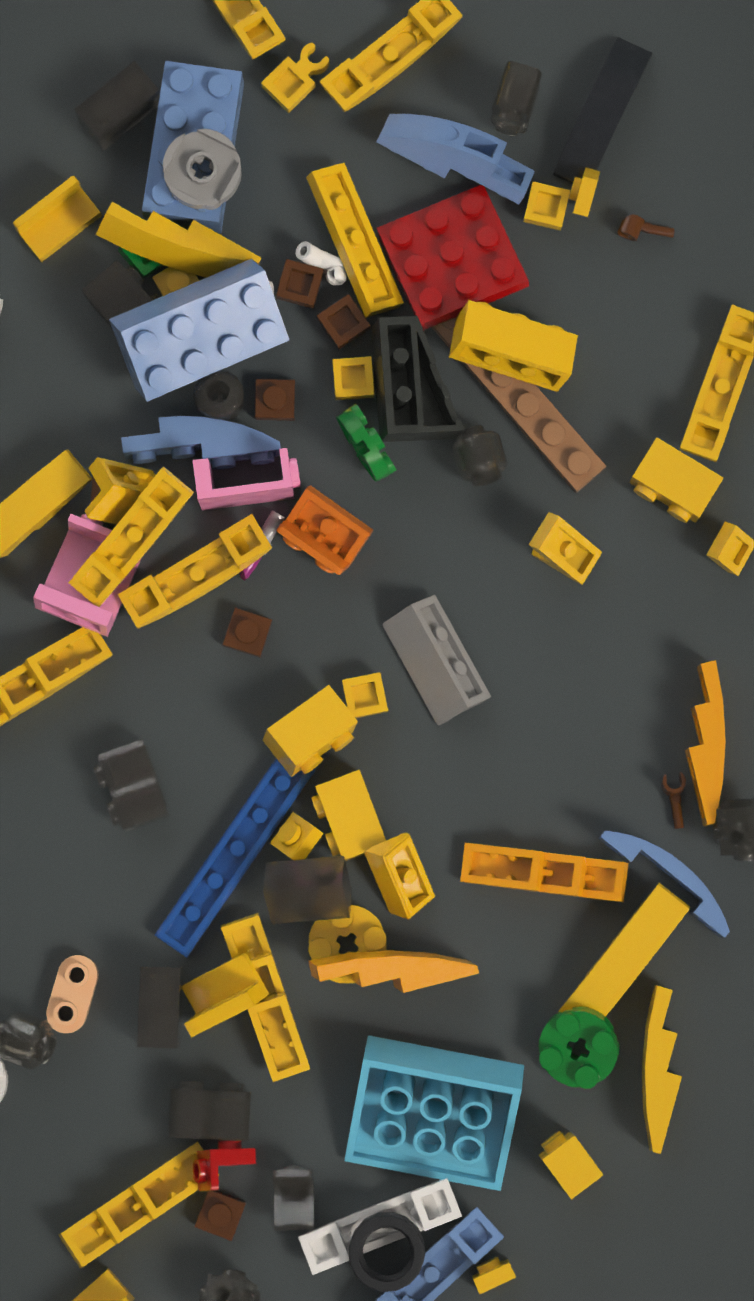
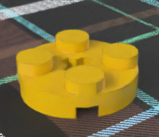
[308,905,386,983]

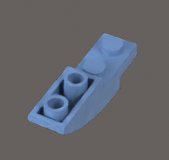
[376,114,535,205]
[121,416,281,470]

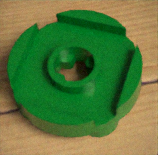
[336,404,396,482]
[539,1007,620,1089]

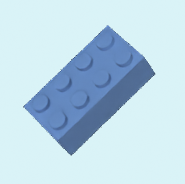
[142,61,244,233]
[109,258,289,402]

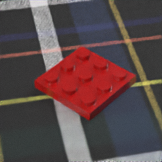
[376,185,529,330]

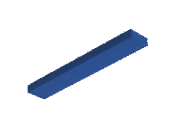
[155,758,321,958]

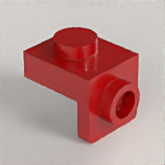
[193,1141,256,1191]

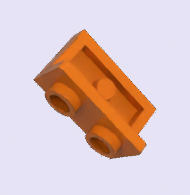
[276,485,374,575]

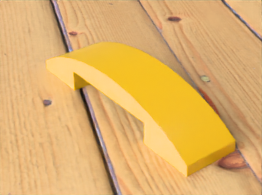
[212,0,286,60]
[320,0,463,112]
[679,305,754,462]
[68,466,194,607]
[117,514,272,629]

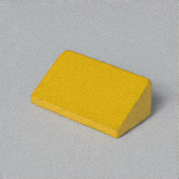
[364,832,435,919]

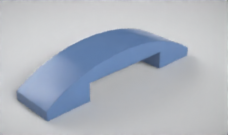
[598,831,730,938]
[374,1207,504,1301]

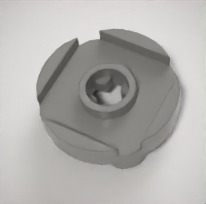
[163,129,242,210]

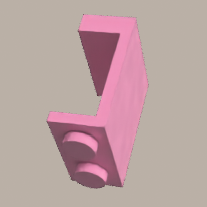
[193,448,301,511]
[33,514,142,637]

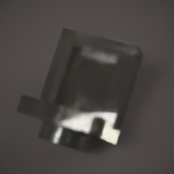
[273,1165,314,1231]

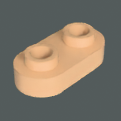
[46,955,99,1033]

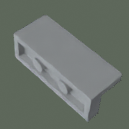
[383,595,491,725]

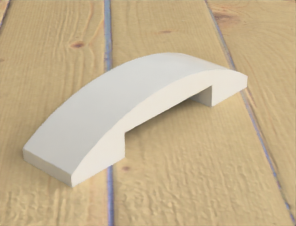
[298,1178,462,1275]

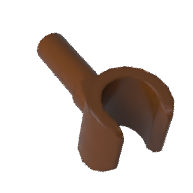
[617,214,674,241]
[661,772,686,829]

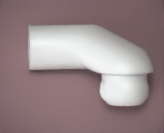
[295,241,347,285]

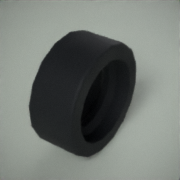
[349,1212,425,1292]

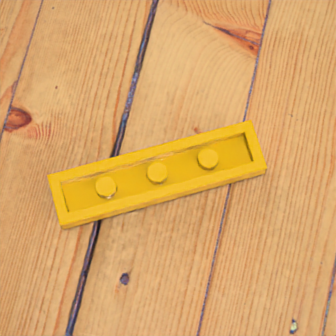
[306,163,404,318]

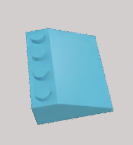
[344,1035,524,1191]

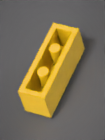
[449,300,578,392]

